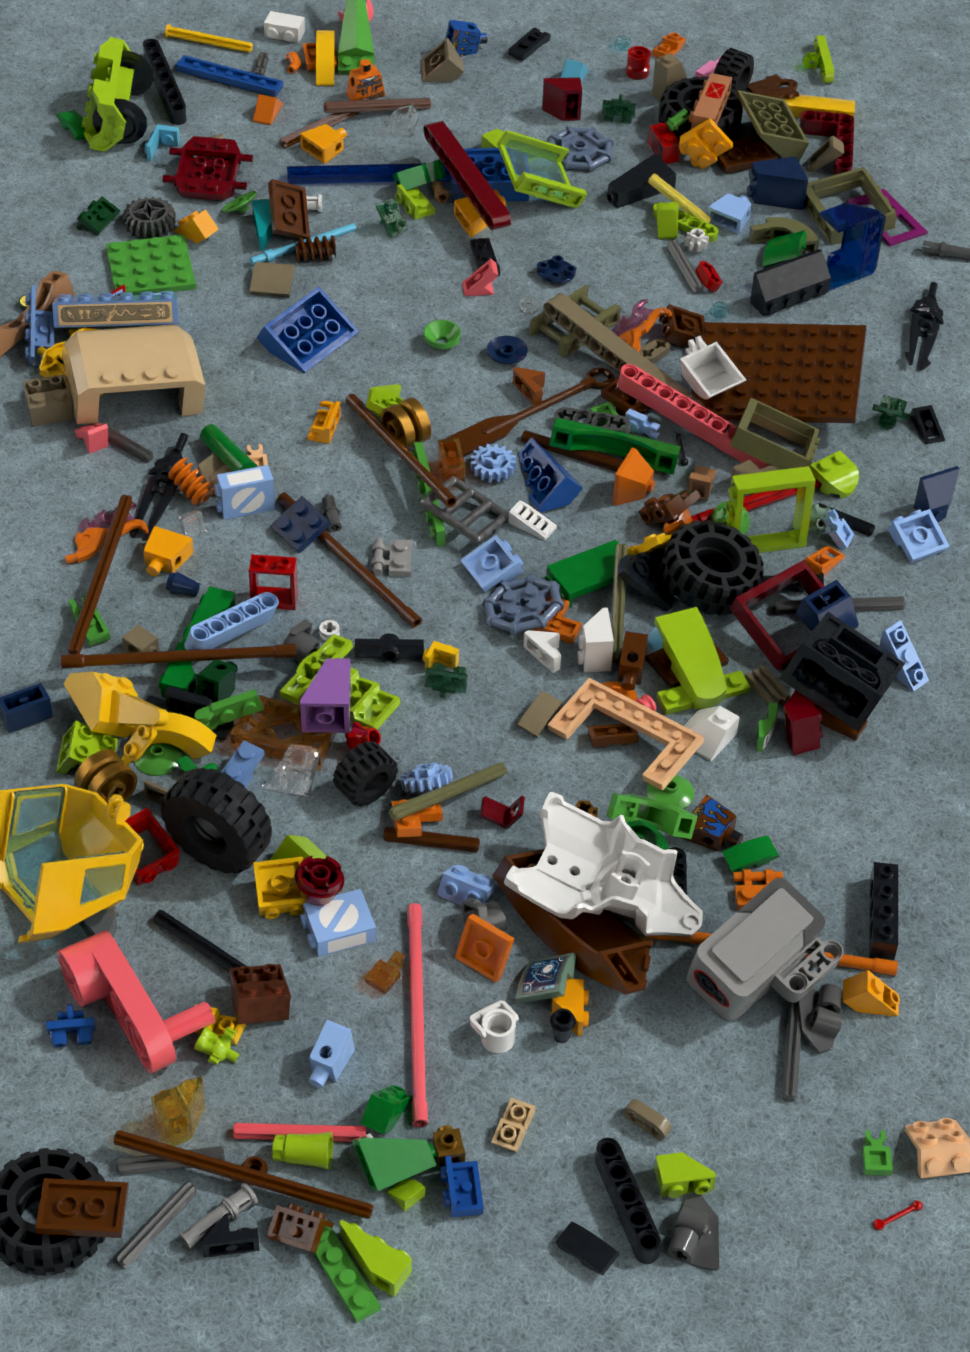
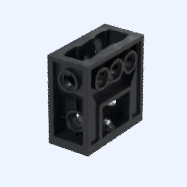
[779,612,905,732]

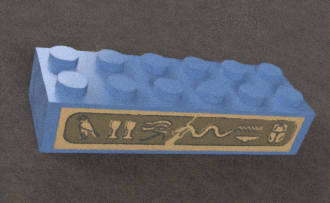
[52,291,179,328]

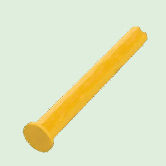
[165,24,253,53]

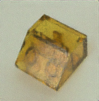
[151,1076,206,1146]

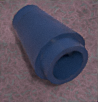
[166,572,201,596]

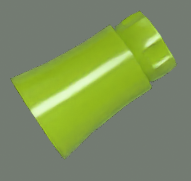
[272,1132,333,1170]

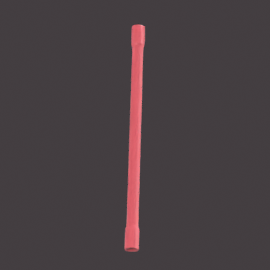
[407,903,428,1127]

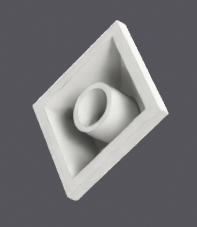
[684,706,740,762]

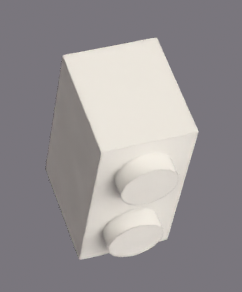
[264,11,305,43]

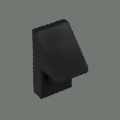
[202,1213,260,1258]

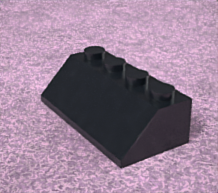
[750,249,831,316]

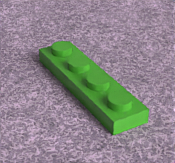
[312,1219,381,1323]

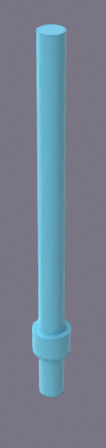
[250,223,356,265]

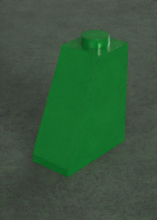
[351,1138,437,1191]

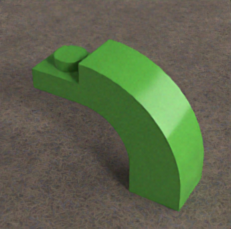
[606,793,698,839]

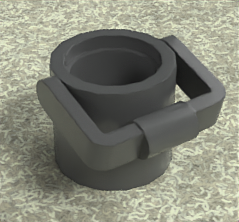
[283,619,320,663]
[462,898,507,931]

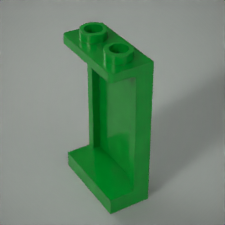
[545,539,630,608]

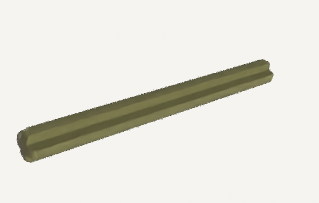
[611,544,628,663]
[388,763,507,821]

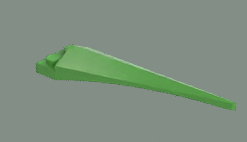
[338,0,374,74]

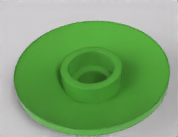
[222,191,257,214]
[134,743,182,776]
[646,775,694,809]

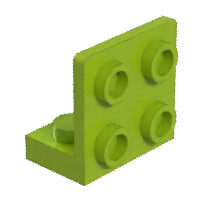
[56,721,118,774]

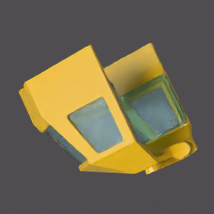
[0,784,144,943]

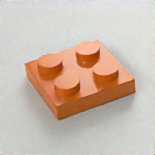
[455,914,515,983]

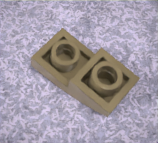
[517,691,563,738]

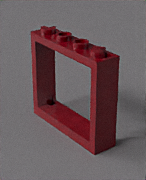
[729,560,824,671]

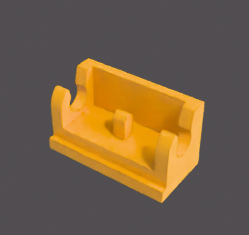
[307,401,341,444]

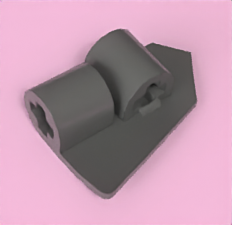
[796,984,843,1054]
[667,1196,719,1271]

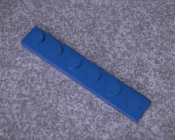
[176,55,283,97]

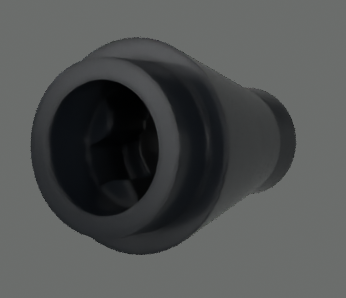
[550,1009,576,1043]

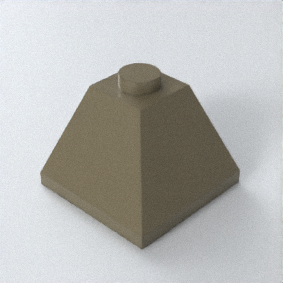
[421,38,464,82]

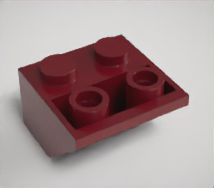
[542,77,583,121]
[784,690,823,755]

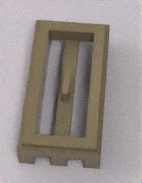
[745,665,790,705]

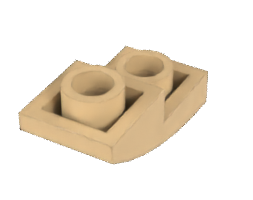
[491,1098,536,1153]

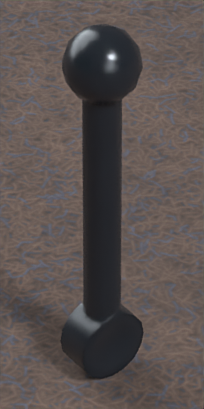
[676,433,688,466]

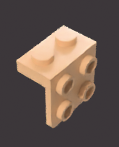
[905,1118,970,1178]

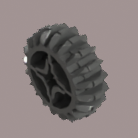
[123,196,176,239]

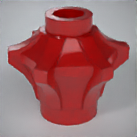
[345,722,381,751]

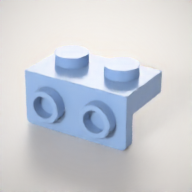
[437,865,498,905]

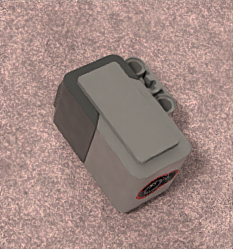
[686,878,843,1021]

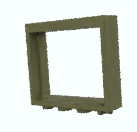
[804,167,897,245]
[730,398,820,470]

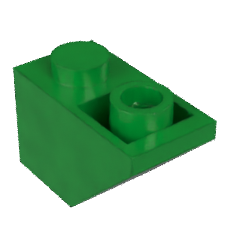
[360,1085,412,1134]

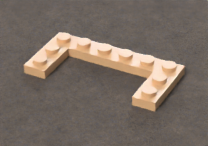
[547,678,704,791]

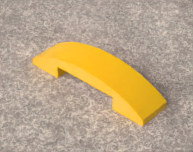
[316,30,335,86]

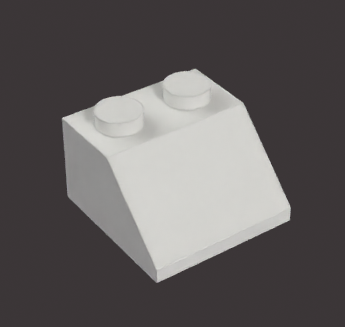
[577,608,614,673]

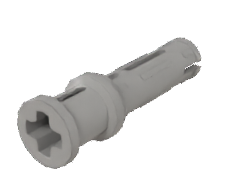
[179,1183,258,1249]

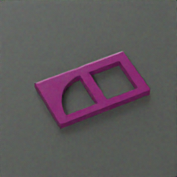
[847,188,928,247]

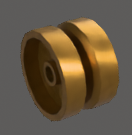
[381,397,431,449]
[74,749,138,803]

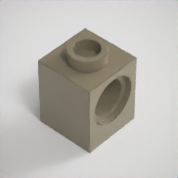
[122,625,159,665]

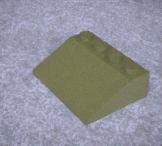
[736,90,809,161]

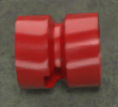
[626,46,651,80]

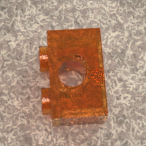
[437,438,466,487]

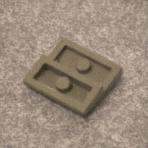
[250,262,295,297]

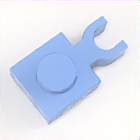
[625,409,660,439]
[823,509,854,549]

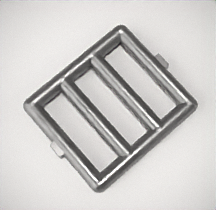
[420,476,509,544]

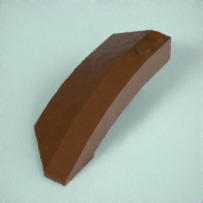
[492,849,653,995]

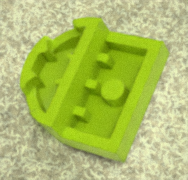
[810,451,859,498]

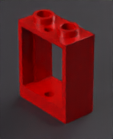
[249,554,298,610]
[125,808,180,886]

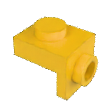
[422,641,459,672]

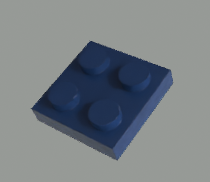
[270,496,331,553]

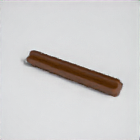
[383,827,480,852]

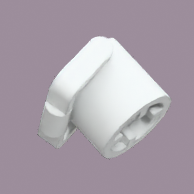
[470,1001,519,1053]

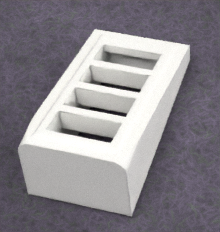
[508,500,557,541]

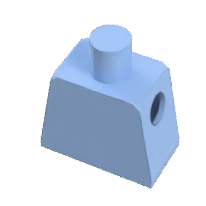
[708,194,751,234]
[308,1020,355,1088]

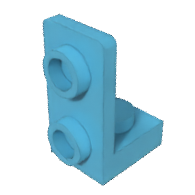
[144,124,180,161]

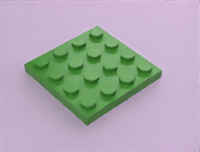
[106,235,196,295]

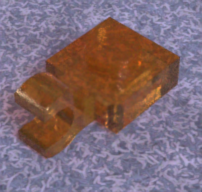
[365,951,406,995]

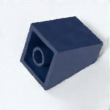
[747,157,808,210]

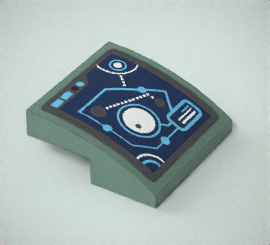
[516,953,576,1003]

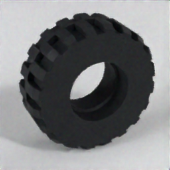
[659,77,743,142]
[660,520,764,615]
[161,768,272,874]
[0,1148,106,1275]

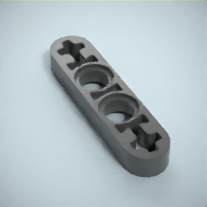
[554,407,631,434]

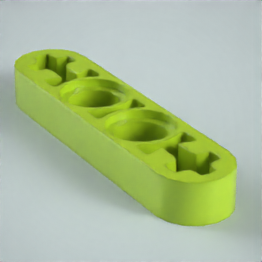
[814,35,834,83]
[653,202,718,242]

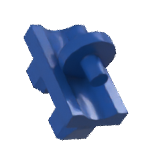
[46,1003,96,1047]

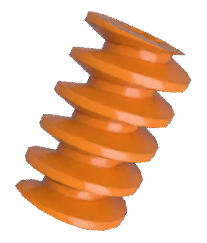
[168,457,215,505]

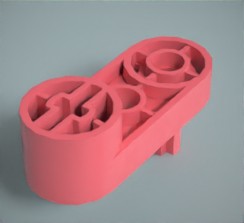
[57,930,215,1074]

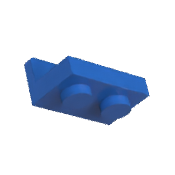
[440,1156,484,1217]

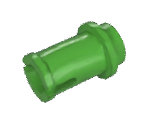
[666,108,690,131]

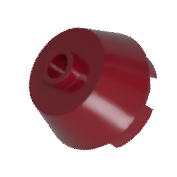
[294,856,345,906]

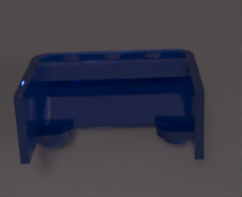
[819,203,886,291]

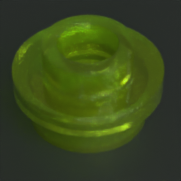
[802,52,821,69]

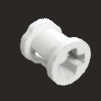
[306,195,322,212]

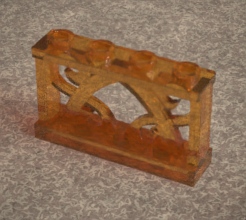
[230,695,336,771]

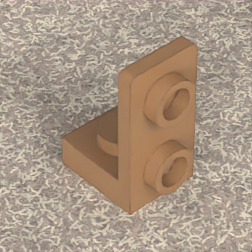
[688,466,717,501]

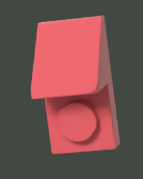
[462,259,498,296]
[74,423,108,454]

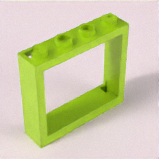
[724,466,816,553]

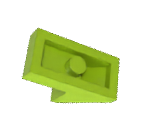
[656,202,679,239]

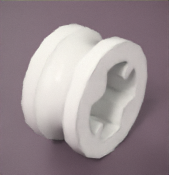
[319,620,340,641]

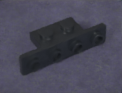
[145,686,234,740]

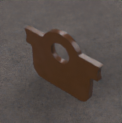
[747,74,799,99]

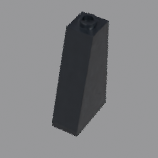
[607,154,676,209]

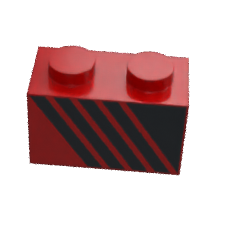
[648,123,680,164]

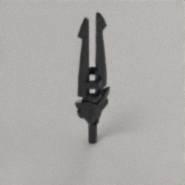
[905,282,944,371]
[130,433,188,541]

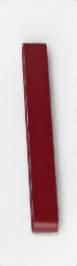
[423,121,511,231]

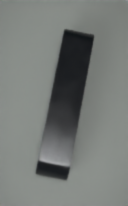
[595,1137,661,1264]

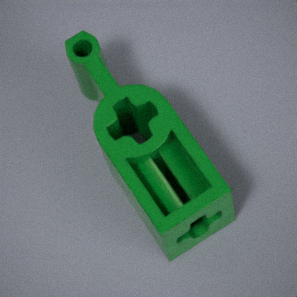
[393,159,446,191]

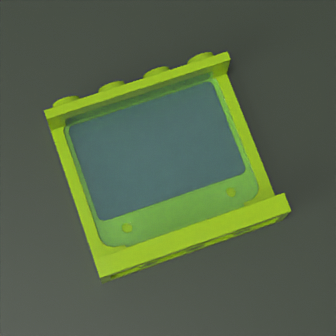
[497,130,587,208]

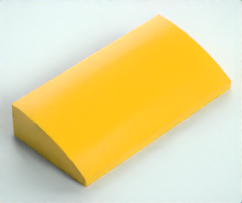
[782,94,855,118]

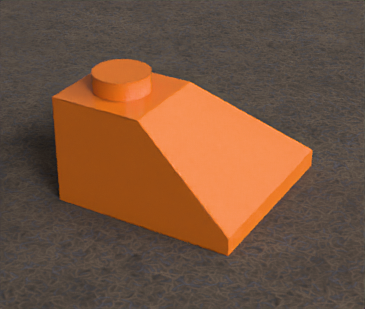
[612,448,656,506]

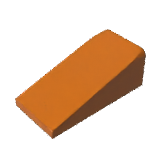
[804,545,845,576]

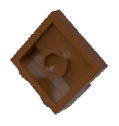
[659,304,705,347]
[601,377,653,416]
[638,490,700,526]

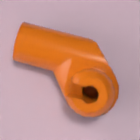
[286,52,301,74]

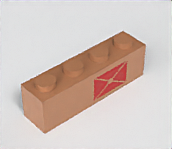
[689,73,732,129]

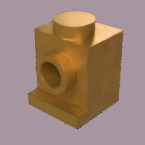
[433,1125,466,1170]

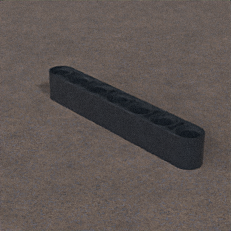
[143,39,187,125]

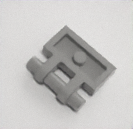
[371,538,412,577]

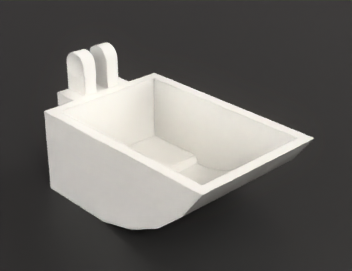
[680,336,746,399]

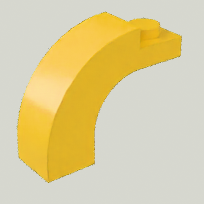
[131,712,217,759]

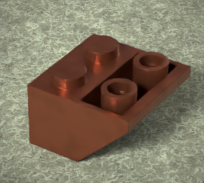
[230,964,291,1024]

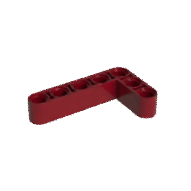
[799,110,854,176]

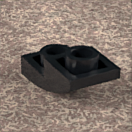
[555,1221,619,1276]

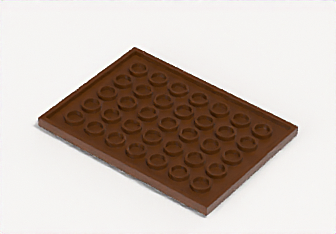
[691,322,867,423]

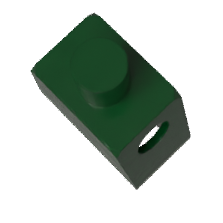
[197,659,238,703]

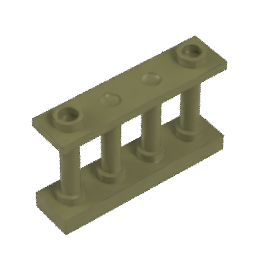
[529,285,621,358]

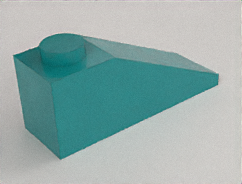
[252,199,273,251]

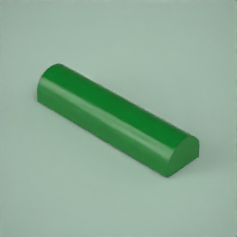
[199,424,258,471]

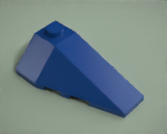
[518,437,583,512]

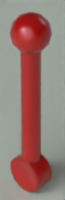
[873,1200,923,1231]

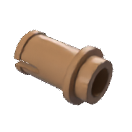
[431,181,449,203]

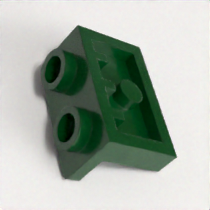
[76,196,121,236]

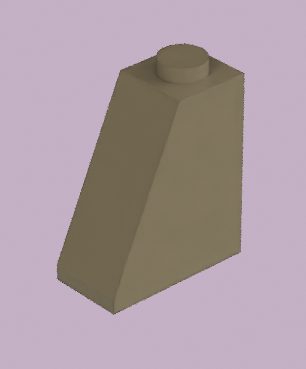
[652,53,687,101]

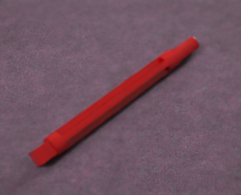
[691,477,822,522]

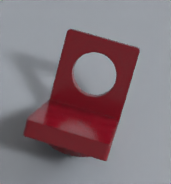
[480,795,525,829]

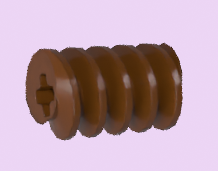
[295,235,336,263]

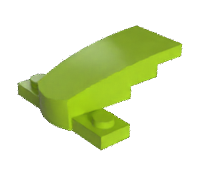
[654,607,751,715]
[280,634,401,730]

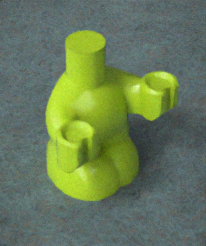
[194,1026,240,1066]

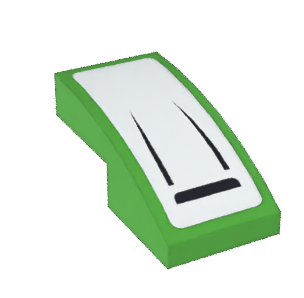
[756,703,778,752]

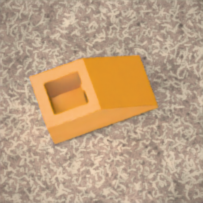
[173,209,218,244]
[843,970,900,1016]
[552,979,589,1036]

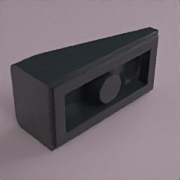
[909,405,945,444]

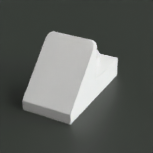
[523,630,561,673]

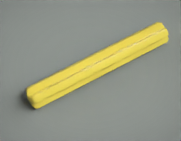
[648,174,712,223]

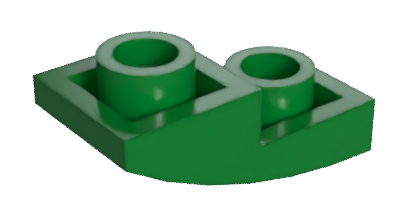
[56,110,85,140]
[722,835,779,872]

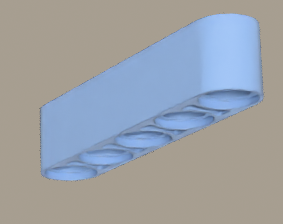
[184,592,279,650]

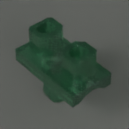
[602,94,636,124]
[375,198,408,238]
[872,394,910,430]
[425,662,468,699]

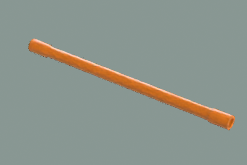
[645,931,898,976]

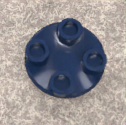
[536,255,576,283]

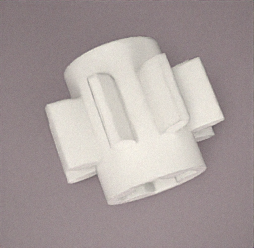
[684,229,709,252]

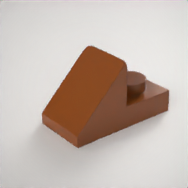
[512,367,545,405]

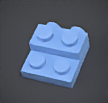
[888,509,950,563]
[461,535,524,592]

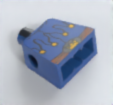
[445,20,488,57]

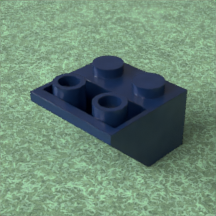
[796,580,859,632]
[0,682,53,733]

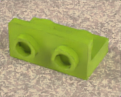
[395,184,435,220]

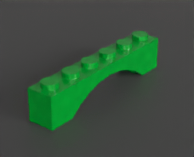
[549,417,681,475]
[158,586,236,698]

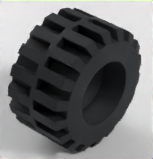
[714,48,754,91]
[333,741,398,807]

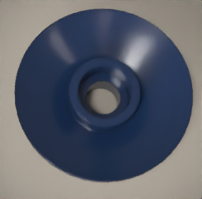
[487,335,528,364]

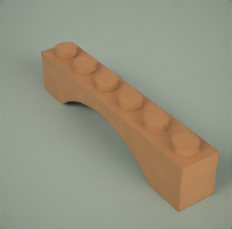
[0,271,74,358]

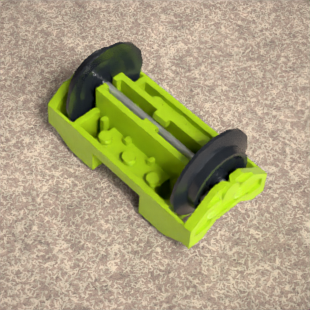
[81,37,154,152]

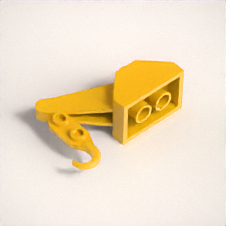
[63,672,169,765]

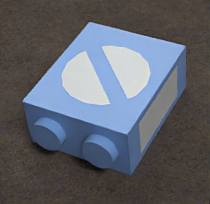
[214,465,275,520]
[300,889,376,957]

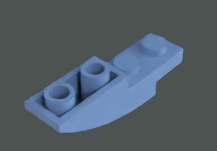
[221,740,265,788]

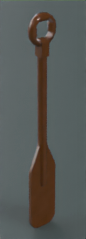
[444,367,615,457]

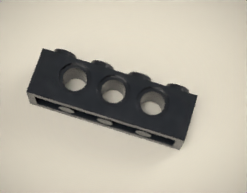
[869,862,898,960]

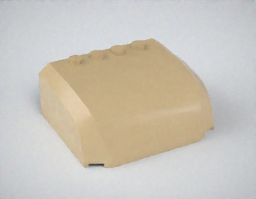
[62,325,205,424]

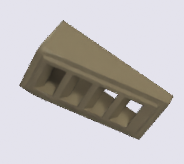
[808,136,844,172]

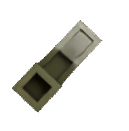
[749,217,819,253]

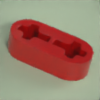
[695,261,722,292]

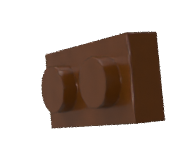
[588,723,638,747]

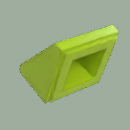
[387,1177,425,1212]

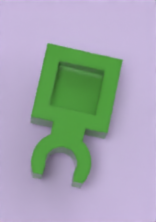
[862,1130,893,1176]

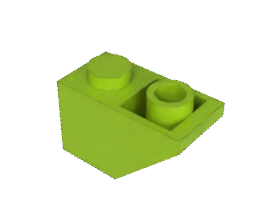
[654,1152,716,1198]

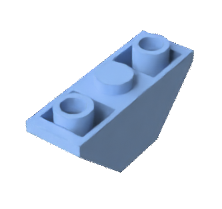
[879,620,929,692]

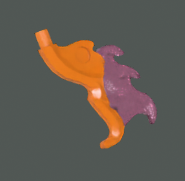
[612,299,672,352]
[65,502,149,564]

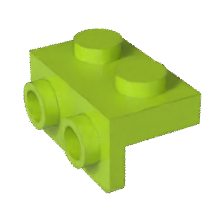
[366,384,404,417]

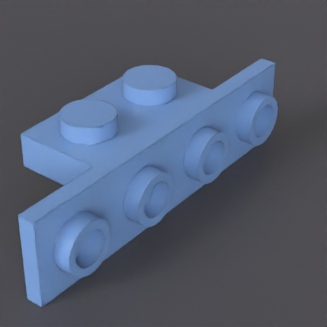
[24,285,54,367]

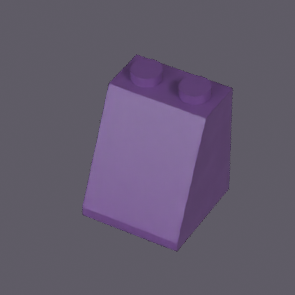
[300,658,351,733]

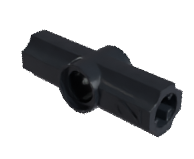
[355,633,424,663]

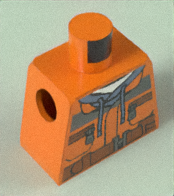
[346,59,385,101]

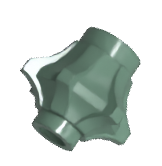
[808,503,831,536]

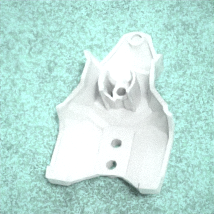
[504,792,703,937]

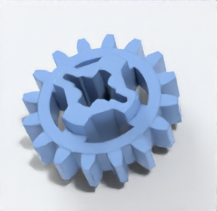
[470,444,516,483]
[400,762,453,794]

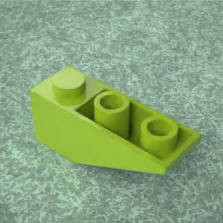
[339,1219,412,1297]

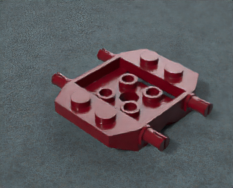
[162,136,253,200]

